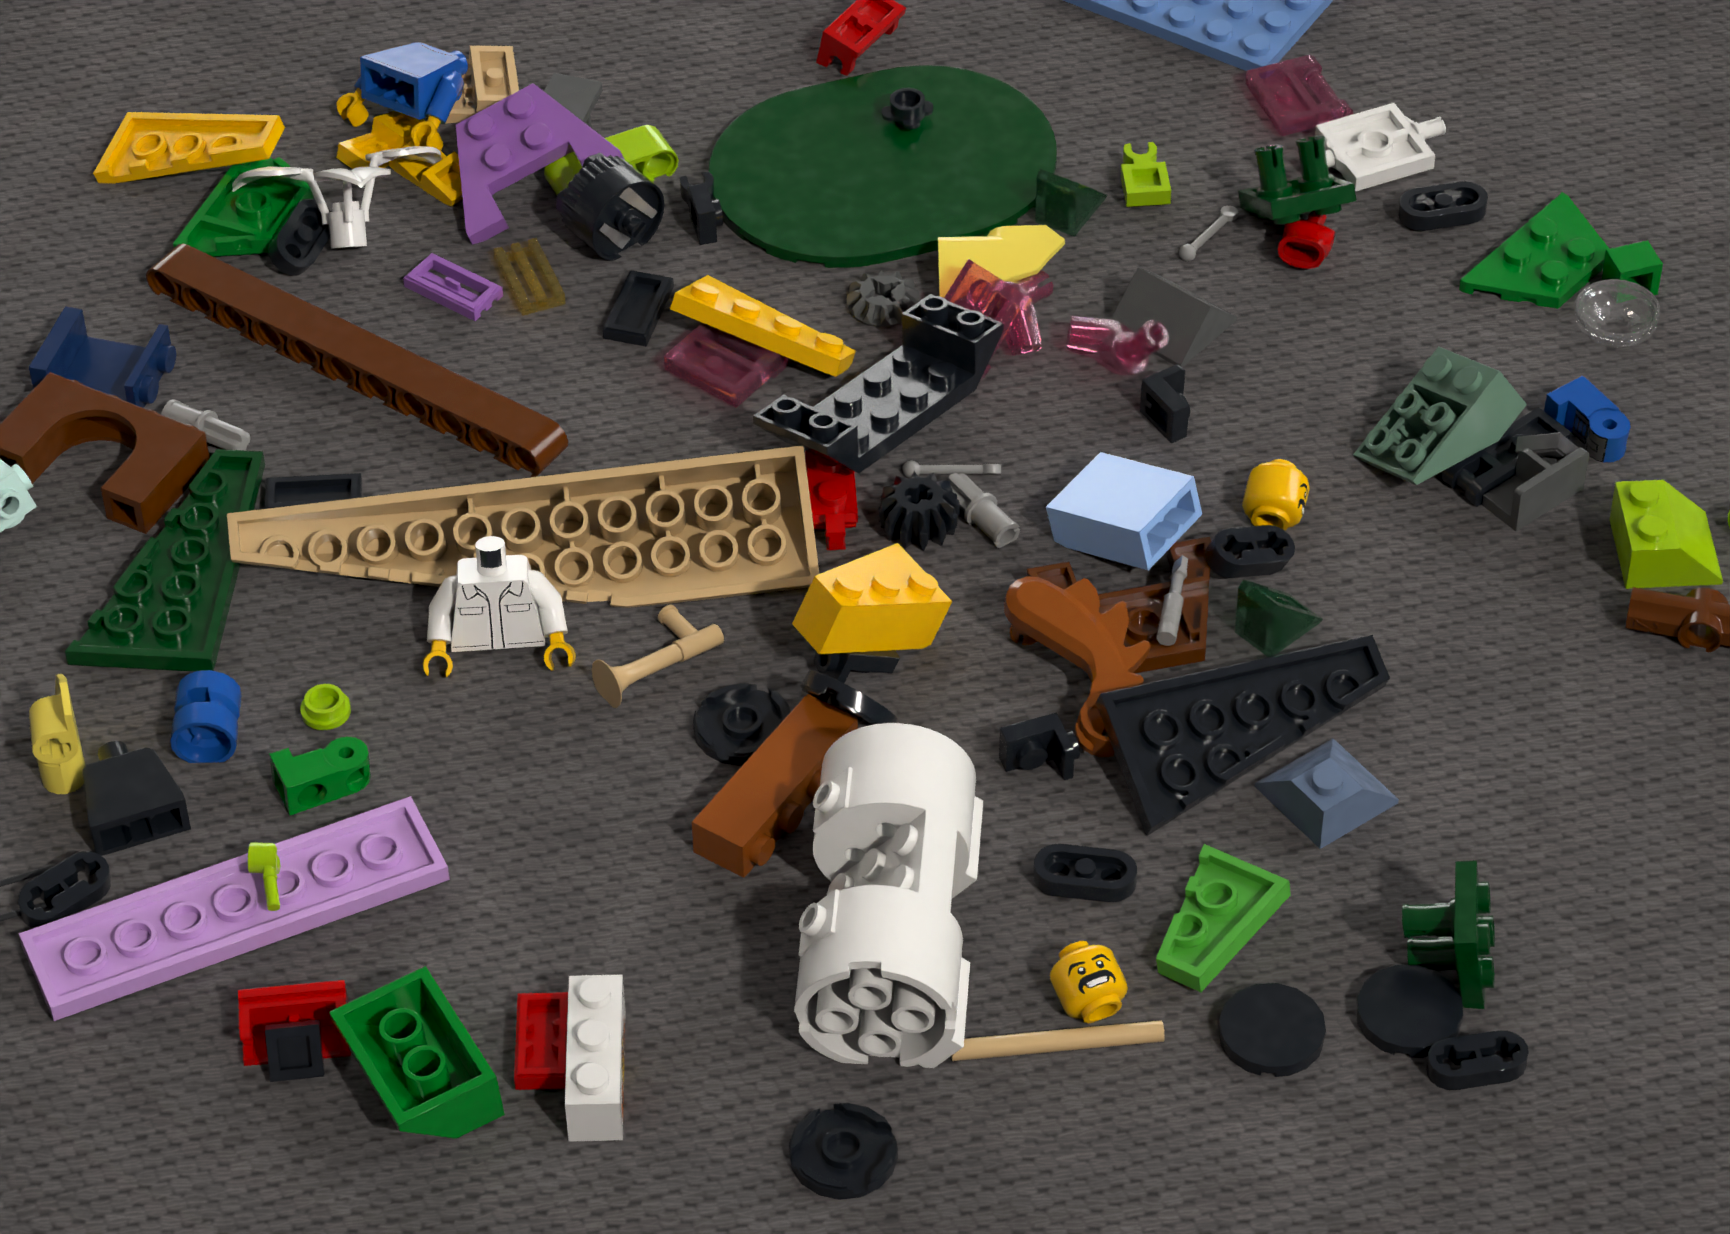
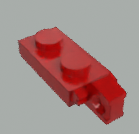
[805,451,858,550]

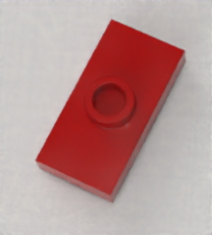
[514,992,568,1090]

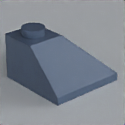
[1255,738,1399,849]

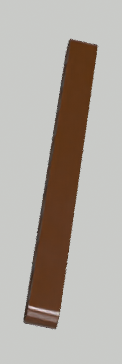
[146,243,568,477]

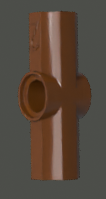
[1625,587,1730,652]

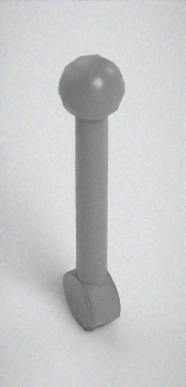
[1179,205,1238,261]
[902,460,1001,478]

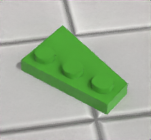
[1156,844,1291,992]

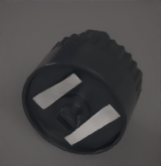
[556,153,665,260]

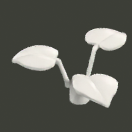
[232,146,441,249]

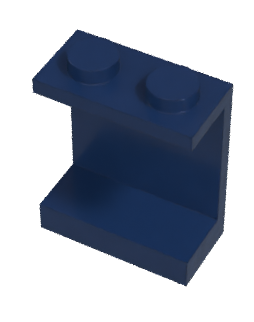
[29,306,176,408]

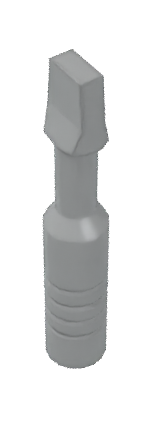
[1157,555,1188,646]

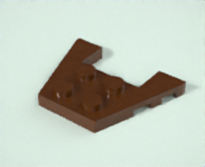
[1027,537,1211,674]

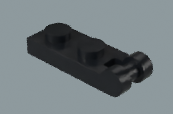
[1442,407,1572,507]

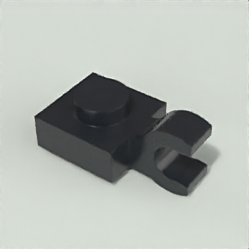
[680,172,723,245]

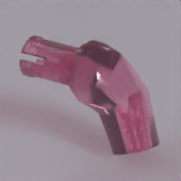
[990,270,1053,356]
[1066,316,1169,375]

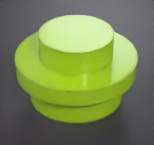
[300,684,351,730]

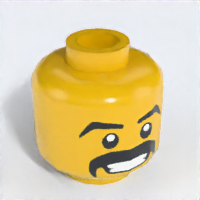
[1242,459,1310,530]
[1050,941,1128,1024]

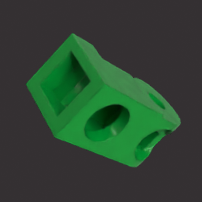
[269,737,371,816]

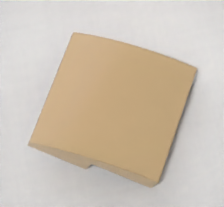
[445,46,519,124]

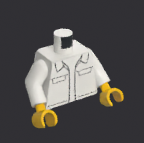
[422,536,576,678]

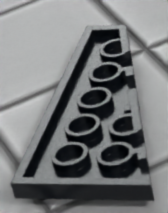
[1096,635,1390,836]

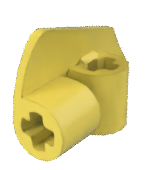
[938,225,1065,303]
[29,674,85,794]

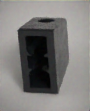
[83,741,191,856]

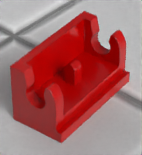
[816,0,906,76]
[238,980,351,1066]

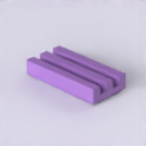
[403,253,503,321]

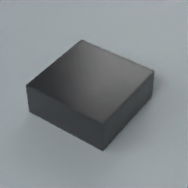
[265,1019,325,1082]

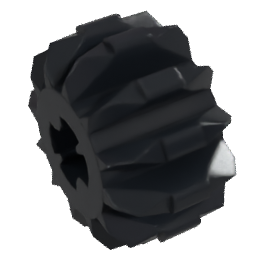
[878,471,960,551]

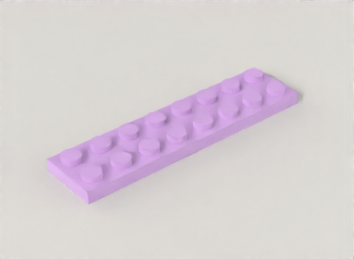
[19,796,450,1021]

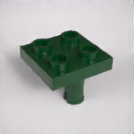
[1238,135,1356,224]
[1402,860,1495,1009]

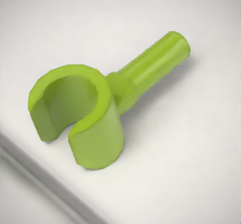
[247,842,281,911]

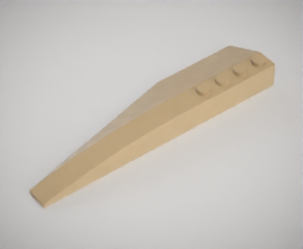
[227,445,820,608]

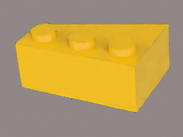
[792,543,952,654]

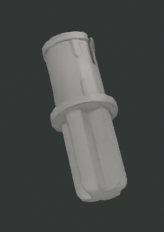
[161,399,250,451]
[948,473,1020,548]

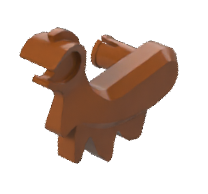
[1004,576,1151,757]

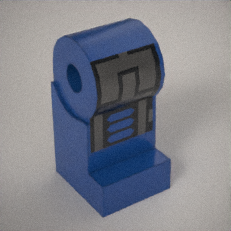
[1544,376,1631,462]

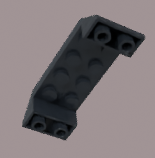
[753,294,1004,473]

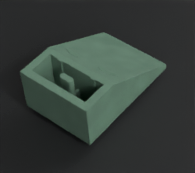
[1353,346,1527,485]

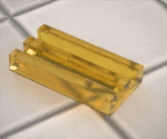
[494,238,566,316]

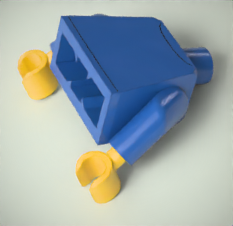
[337,42,468,151]

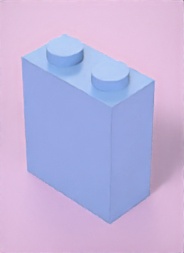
[1046,452,1202,570]

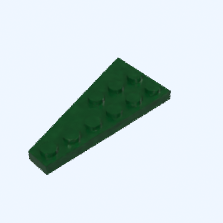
[65,449,265,671]

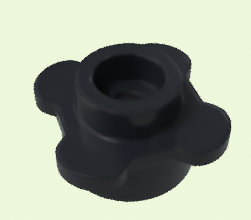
[882,88,933,129]

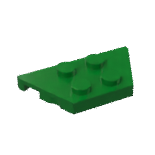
[173,157,314,257]
[1459,192,1609,309]

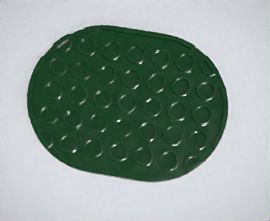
[709,65,1057,268]

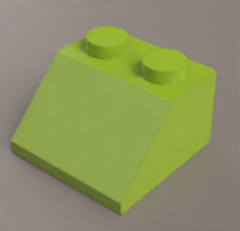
[1609,480,1723,589]

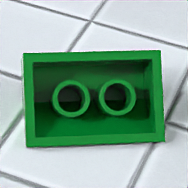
[329,966,505,1139]

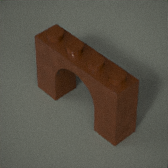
[0,372,210,534]

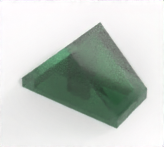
[1035,169,1107,237]
[1235,579,1323,657]

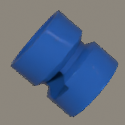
[170,670,242,763]

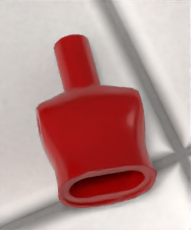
[1278,210,1335,269]

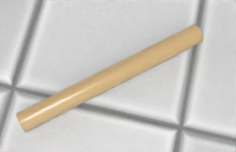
[951,1020,1164,1061]

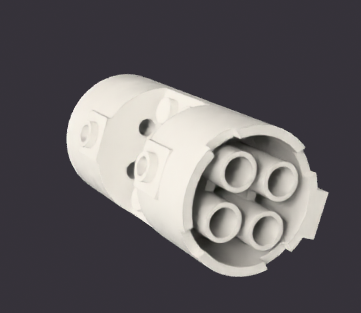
[794,723,983,1068]

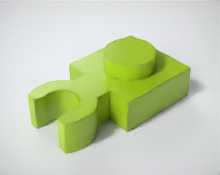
[1121,142,1171,207]

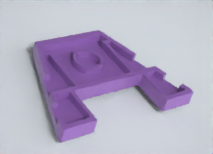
[455,83,625,245]

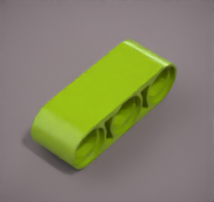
[544,125,679,196]

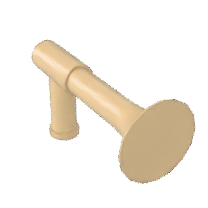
[592,605,724,708]

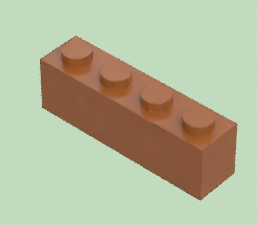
[692,694,858,878]

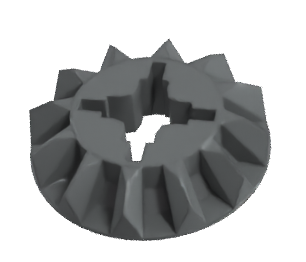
[847,270,919,326]

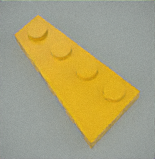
[93,112,285,184]
[670,275,856,377]

